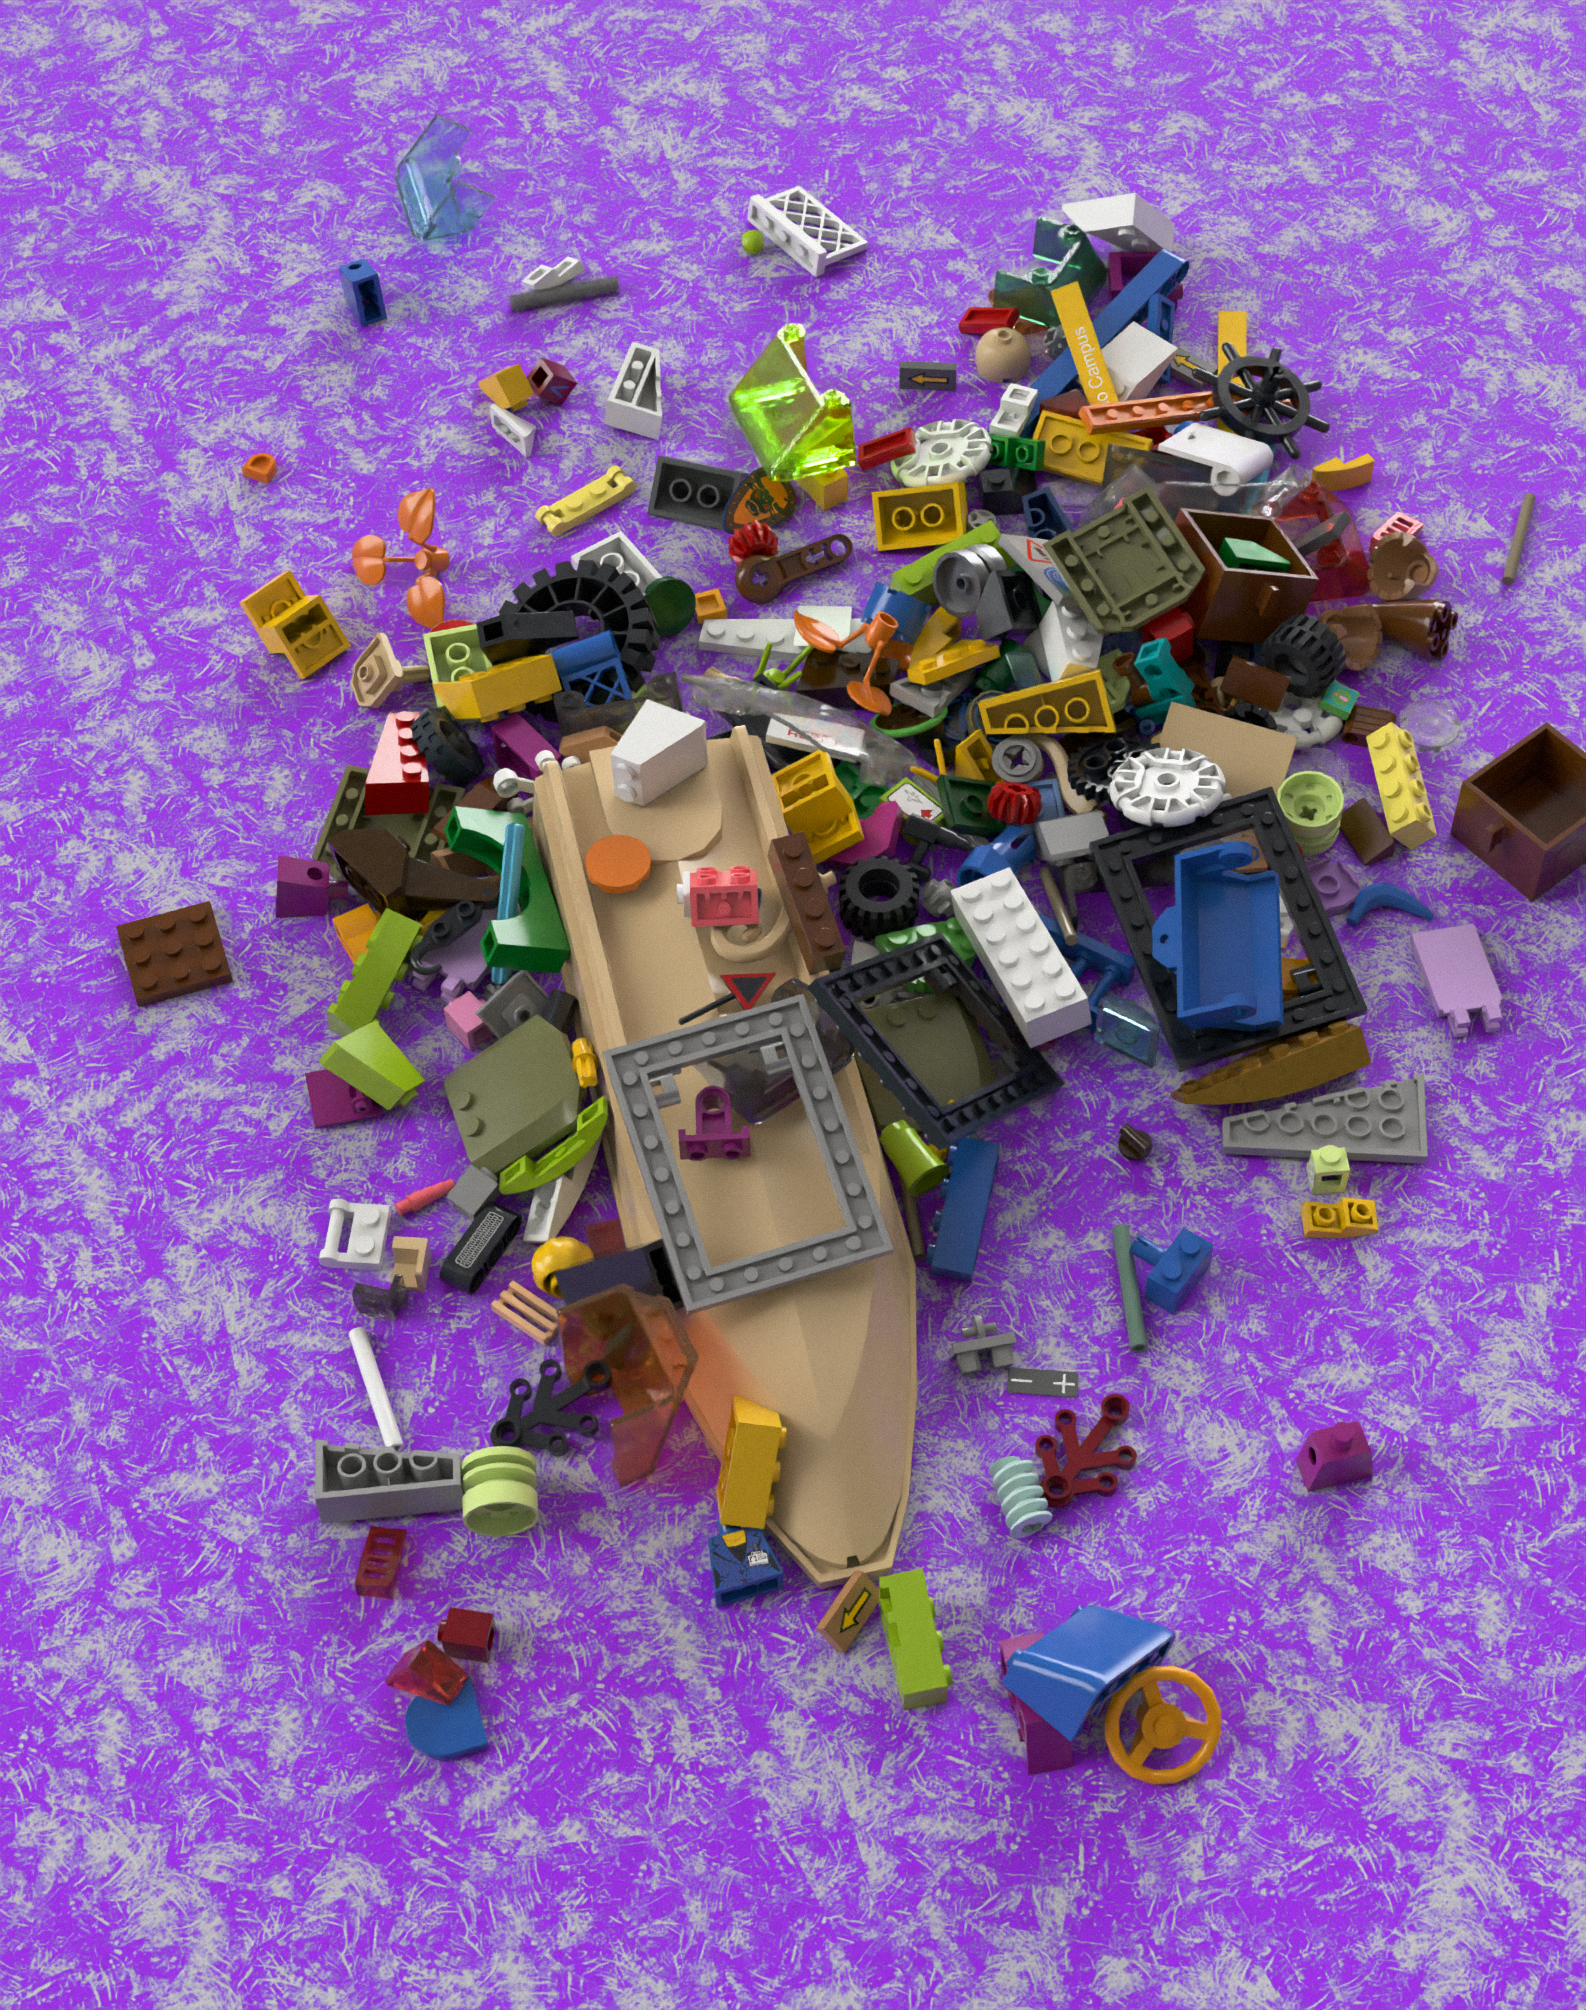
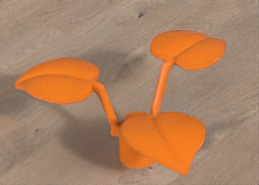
[352,488,450,629]
[794,609,915,716]

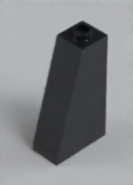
[554,1238,684,1317]

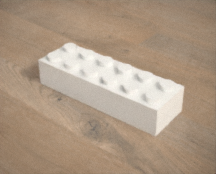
[950,867,1092,1048]

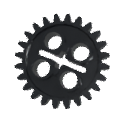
[1067,733,1166,805]

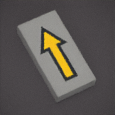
[1170,343,1218,391]

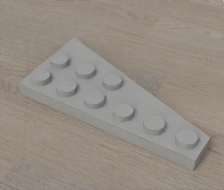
[1222,1072,1428,1164]

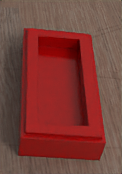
[958,307,1020,333]
[858,427,916,471]

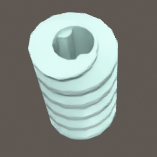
[989,1456,1052,1538]

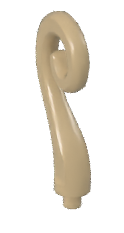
[1008,733,1108,822]
[711,871,837,963]

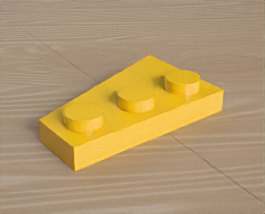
[907,639,1000,685]

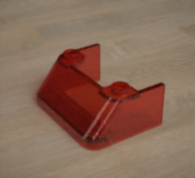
[1260,480,1371,602]

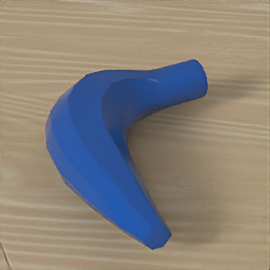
[1346,883,1434,926]

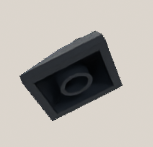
[976,467,1038,516]
[975,570,1043,641]

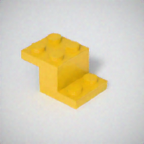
[239,570,351,679]
[771,747,865,864]

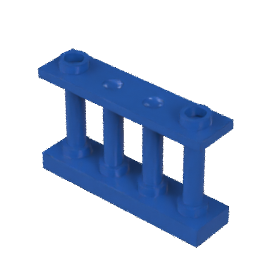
[983,912,1136,1033]

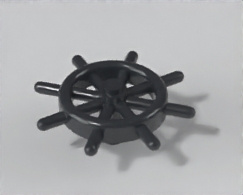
[1192,342,1330,460]

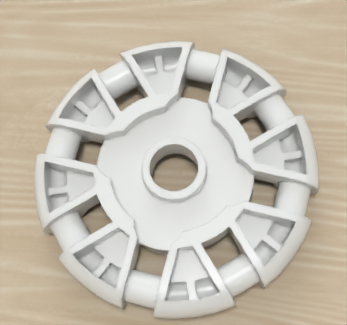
[891,419,993,488]
[1237,666,1345,750]
[1109,747,1226,827]

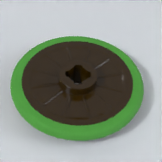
[869,702,948,738]

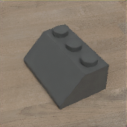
[648,456,750,530]

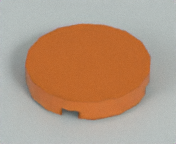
[585,835,652,894]

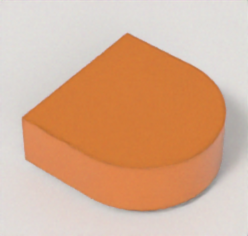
[242,453,277,484]

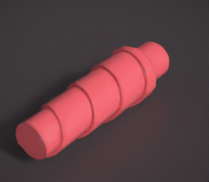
[394,1179,455,1216]

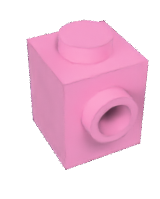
[443,991,494,1051]

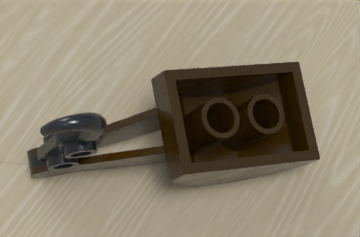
[327,829,500,975]

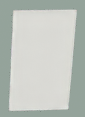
[793,606,852,647]

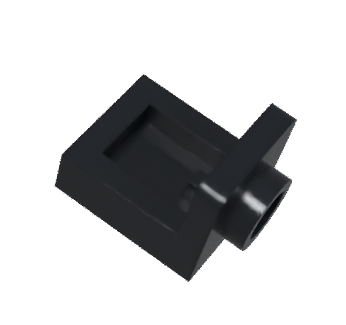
[1213,640,1252,679]
[914,721,958,769]

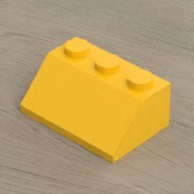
[871,481,968,551]
[716,1395,786,1529]

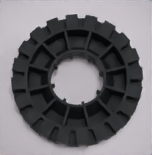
[498,560,659,724]

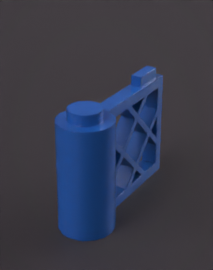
[552,630,638,733]

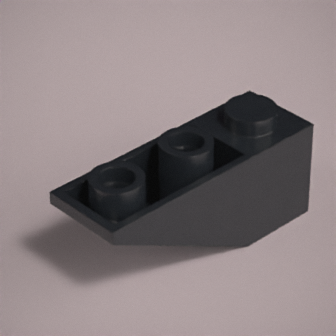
[476,611,579,666]

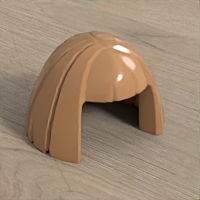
[1367,531,1439,602]
[1317,604,1382,671]

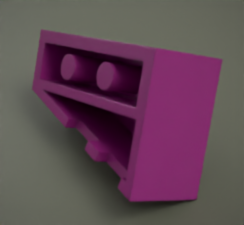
[999,1632,1073,1775]

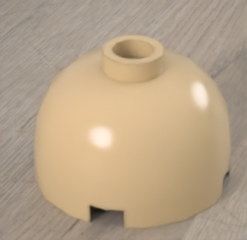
[975,327,1031,383]

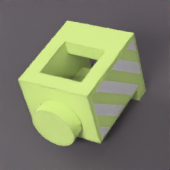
[1306,1145,1350,1195]

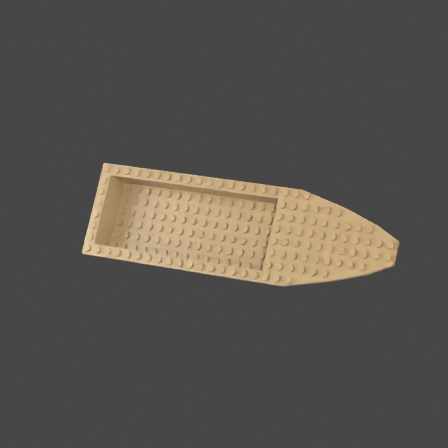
[526,725,917,1589]

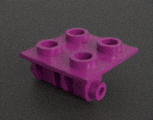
[305,1069,381,1129]

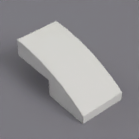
[521,256,585,290]
[989,383,1038,437]

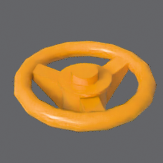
[1105,1666,1221,1785]

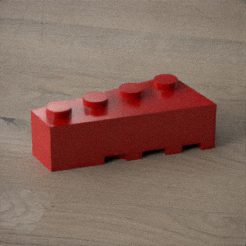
[365,711,429,815]

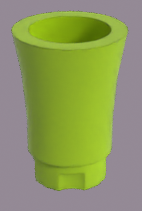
[879,1119,949,1197]

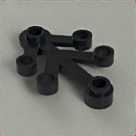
[490,1359,613,1457]

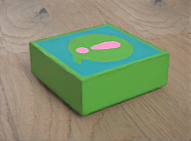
[1319,681,1360,720]

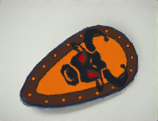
[722,467,796,534]

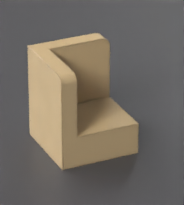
[391,1236,432,1292]

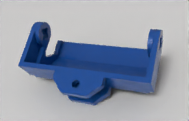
[1152,841,1284,1031]

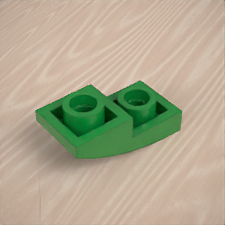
[988,434,1046,471]

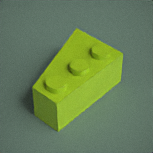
[879,1568,953,1710]

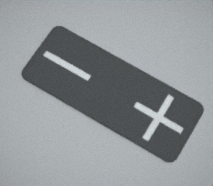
[1007,1367,1078,1397]

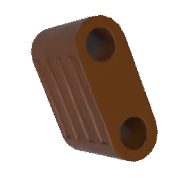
[1341,705,1397,748]

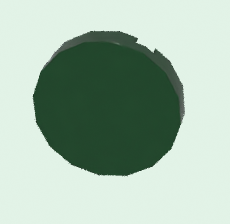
[644,576,696,637]

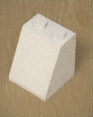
[610,699,708,806]

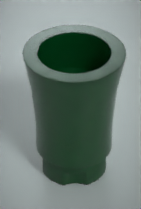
[969,638,1035,696]

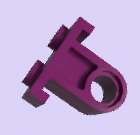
[678,1086,751,1161]

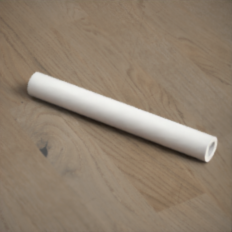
[349,1327,404,1452]

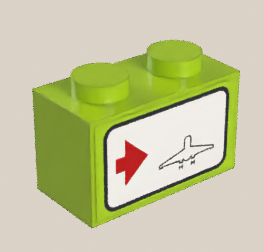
[879,777,947,846]

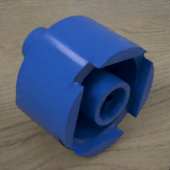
[861,582,932,645]

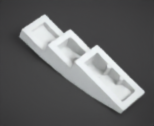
[523,1127,605,1243]

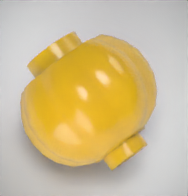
[531,1236,594,1299]

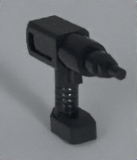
[904,813,977,882]

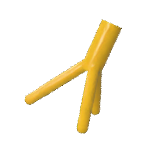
[908,739,947,784]

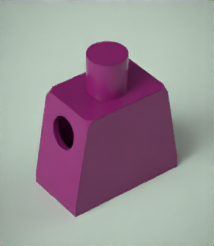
[276,856,348,918]
[1296,1421,1373,1492]

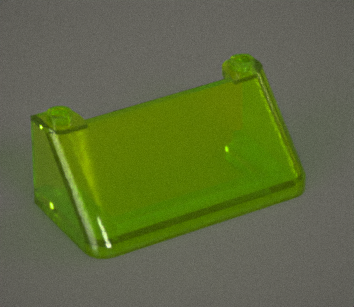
[728,323,857,482]

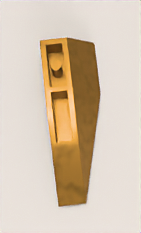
[1170,1021,1372,1105]

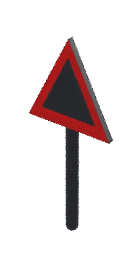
[678,972,776,1025]

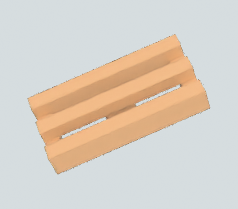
[491,1280,567,1346]

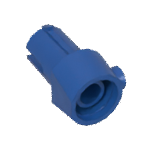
[956,825,1036,887]

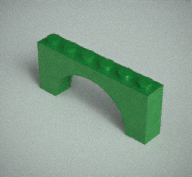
[444,806,571,973]

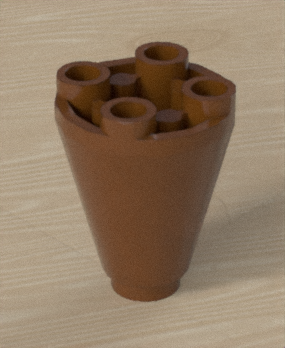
[1372,599,1458,660]

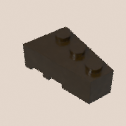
[796,648,900,714]

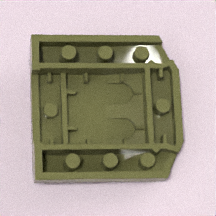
[1042,485,1205,634]
[312,764,467,885]
[849,990,998,1135]
[443,1014,587,1180]

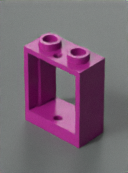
[1107,252,1183,311]
[491,712,563,798]

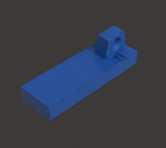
[1147,293,1175,385]

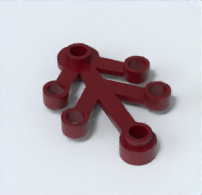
[1035,1394,1137,1508]

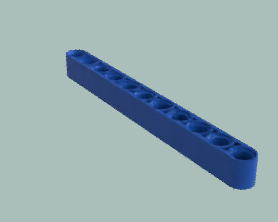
[987,249,1190,439]

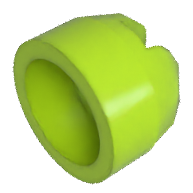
[742,230,764,255]

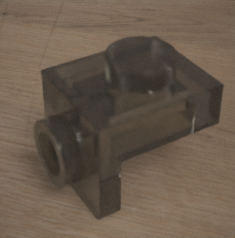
[352,1274,409,1320]

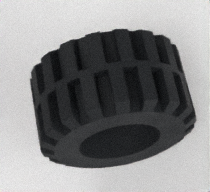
[1260,614,1346,699]
[839,855,919,942]

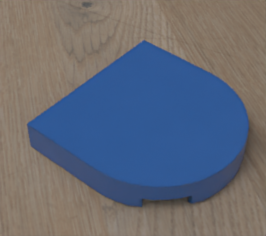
[405,1676,489,1760]

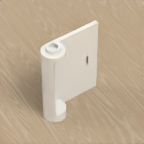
[1158,422,1273,495]

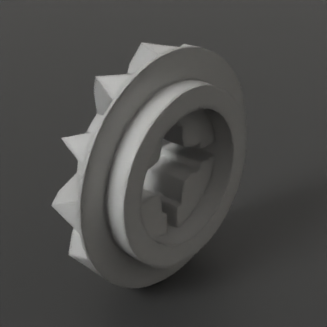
[992,737,1042,784]

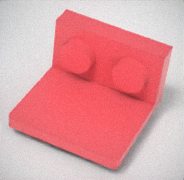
[690,865,759,927]

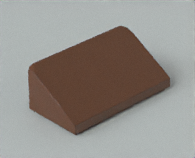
[1220,655,1291,712]
[1339,798,1395,866]

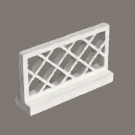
[747,186,868,277]

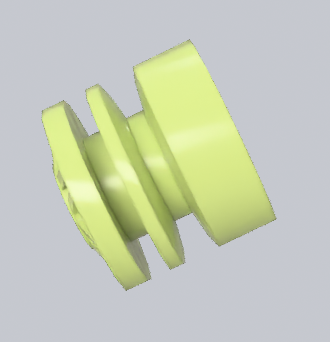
[1277,771,1344,856]
[461,1446,539,1537]

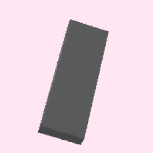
[1291,511,1351,558]

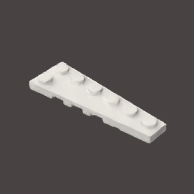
[699,619,880,663]

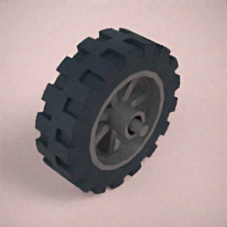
[411,707,485,787]

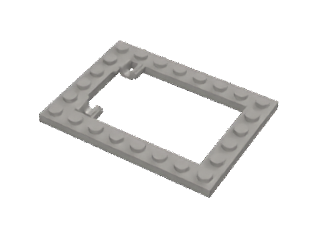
[602,994,894,1315]

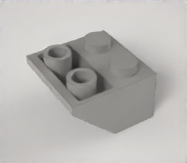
[1032,811,1110,866]

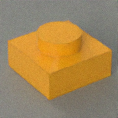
[694,589,727,625]

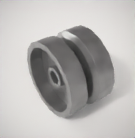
[932,544,1008,617]

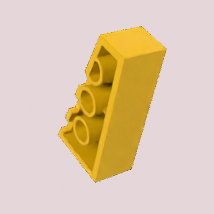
[978,669,1116,734]

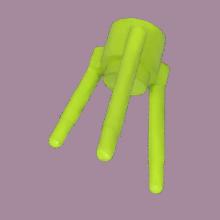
[753,642,814,691]

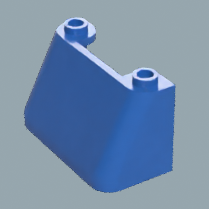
[1002,1604,1176,1742]

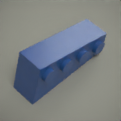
[926,1137,1000,1283]

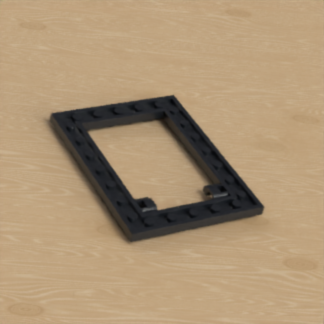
[1089,786,1367,1072]
[807,932,1065,1151]

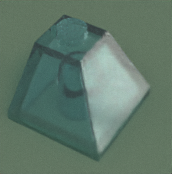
[1094,994,1160,1069]

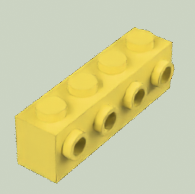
[1366,722,1437,850]

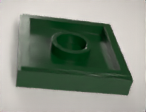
[936,774,1006,838]

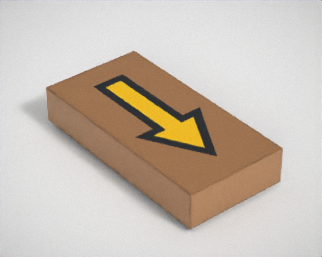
[816,1570,879,1653]

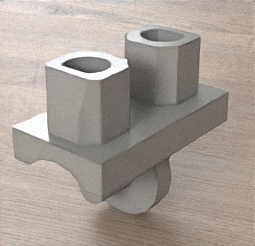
[949,1315,1016,1376]

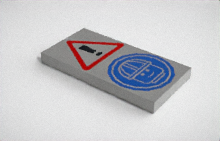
[998,534,1081,608]

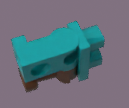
[1112,637,1196,725]

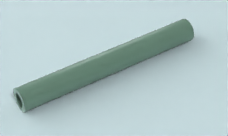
[1112,1224,1148,1353]

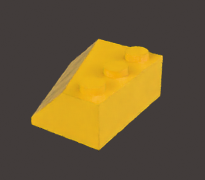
[432,654,562,723]

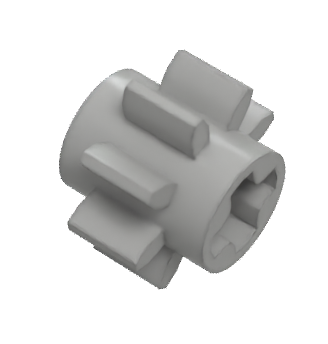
[1043,325,1069,360]
[922,878,957,918]

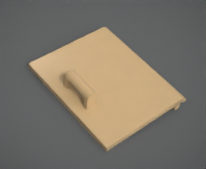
[1159,702,1298,838]

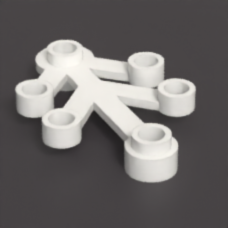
[493,750,581,815]

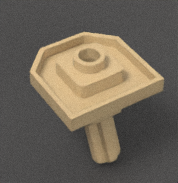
[351,632,430,708]

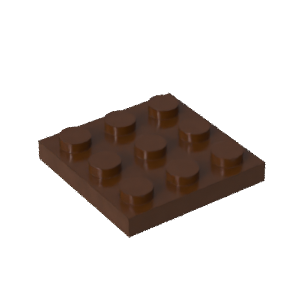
[116,901,233,1007]

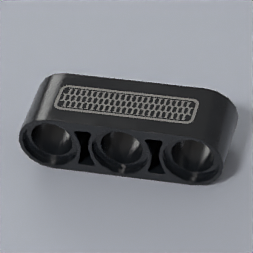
[440,1201,522,1295]

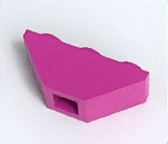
[823,800,904,869]

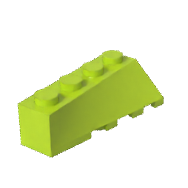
[890,520,1015,607]
[327,908,423,1036]

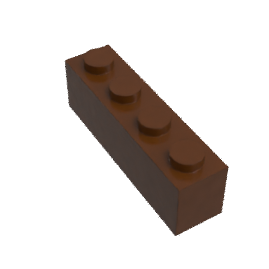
[767,831,846,975]

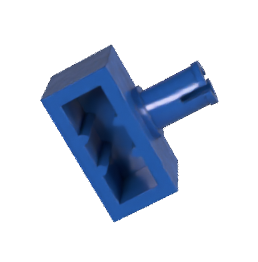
[1129,1228,1214,1315]

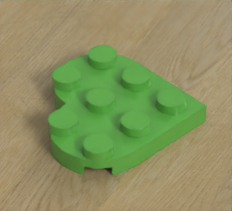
[875,917,978,995]

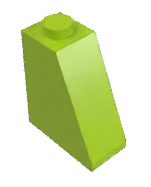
[318,1021,425,1110]

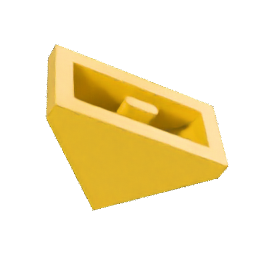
[955,729,1005,784]

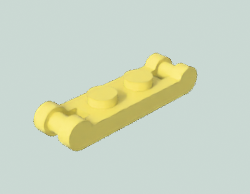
[535,465,637,536]

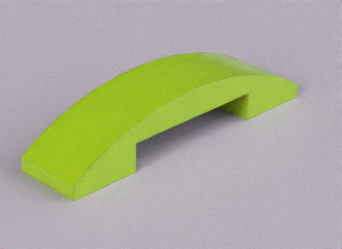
[499,1096,608,1195]

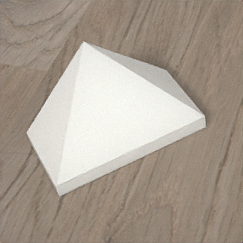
[489,404,536,458]

